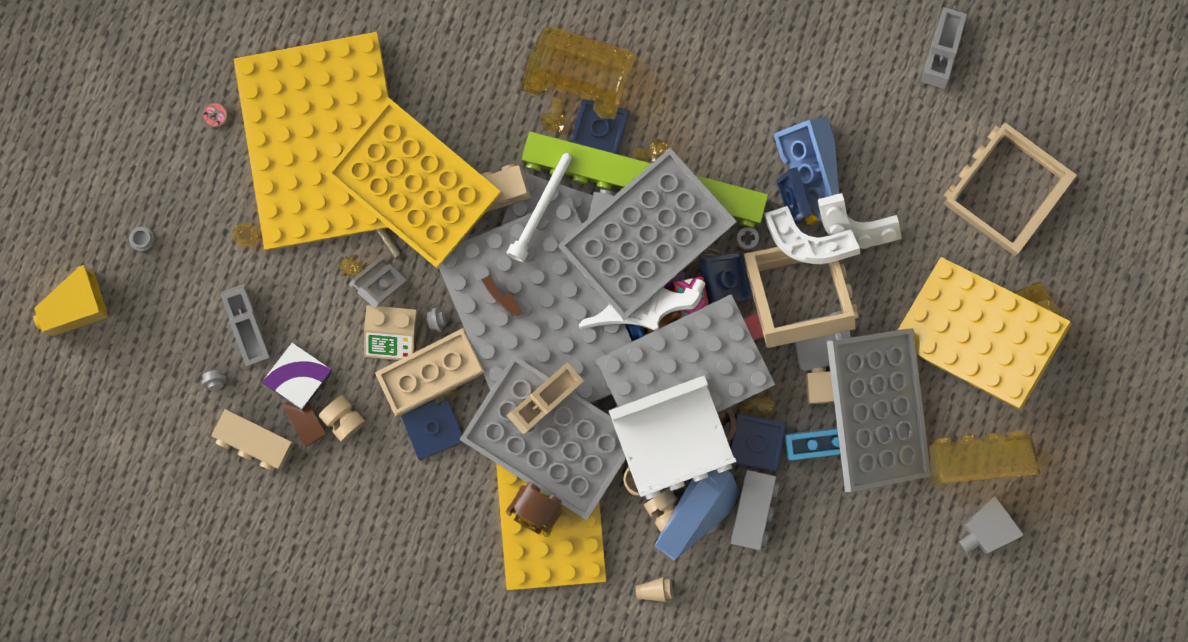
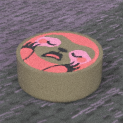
[203,103,228,128]

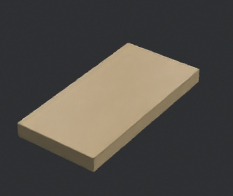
[375,328,485,417]

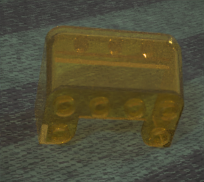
[520,27,636,119]
[928,430,1040,486]

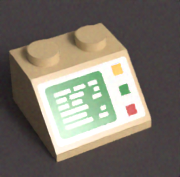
[364,305,418,360]

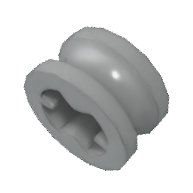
[737,227,759,250]

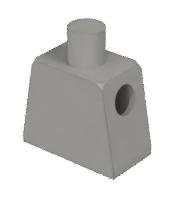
[959,496,1024,554]

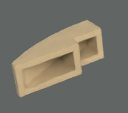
[507,362,584,434]

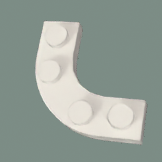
[818,193,902,249]
[764,206,860,264]

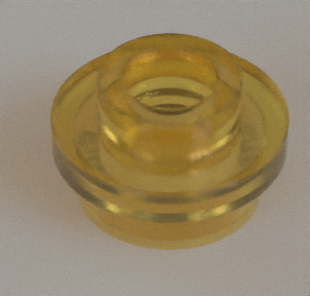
[232,222,257,247]

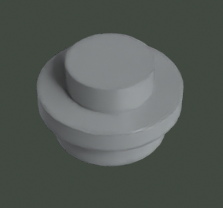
[129,227,154,251]
[427,308,447,332]
[201,370,227,391]

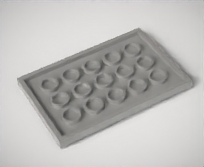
[558,148,737,321]
[596,294,775,413]
[827,328,931,492]
[460,355,626,520]

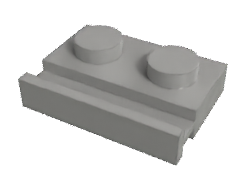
[349,257,407,309]

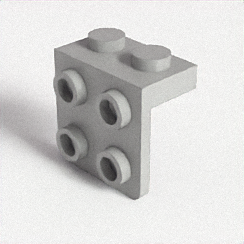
[792,311,851,371]

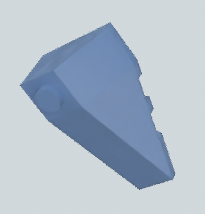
[774,117,839,221]
[654,469,741,560]

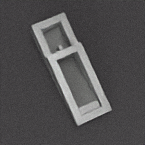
[921,7,967,89]
[221,284,270,366]

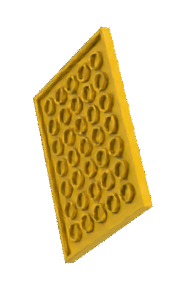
[234,32,389,250]

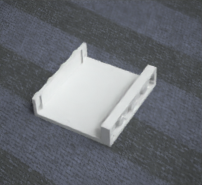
[609,375,736,499]

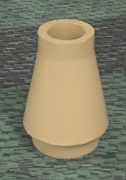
[636,577,673,602]

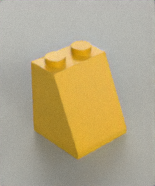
[33,265,109,336]

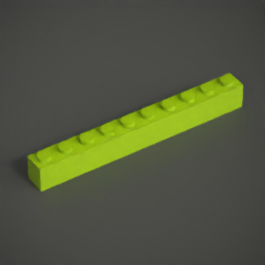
[521,131,768,228]

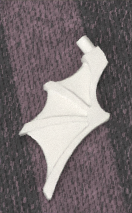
[579,279,705,331]

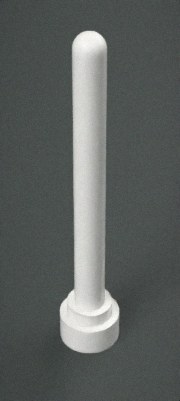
[507,153,572,262]

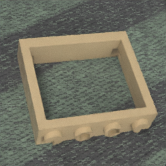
[943,123,1077,256]
[744,236,859,348]

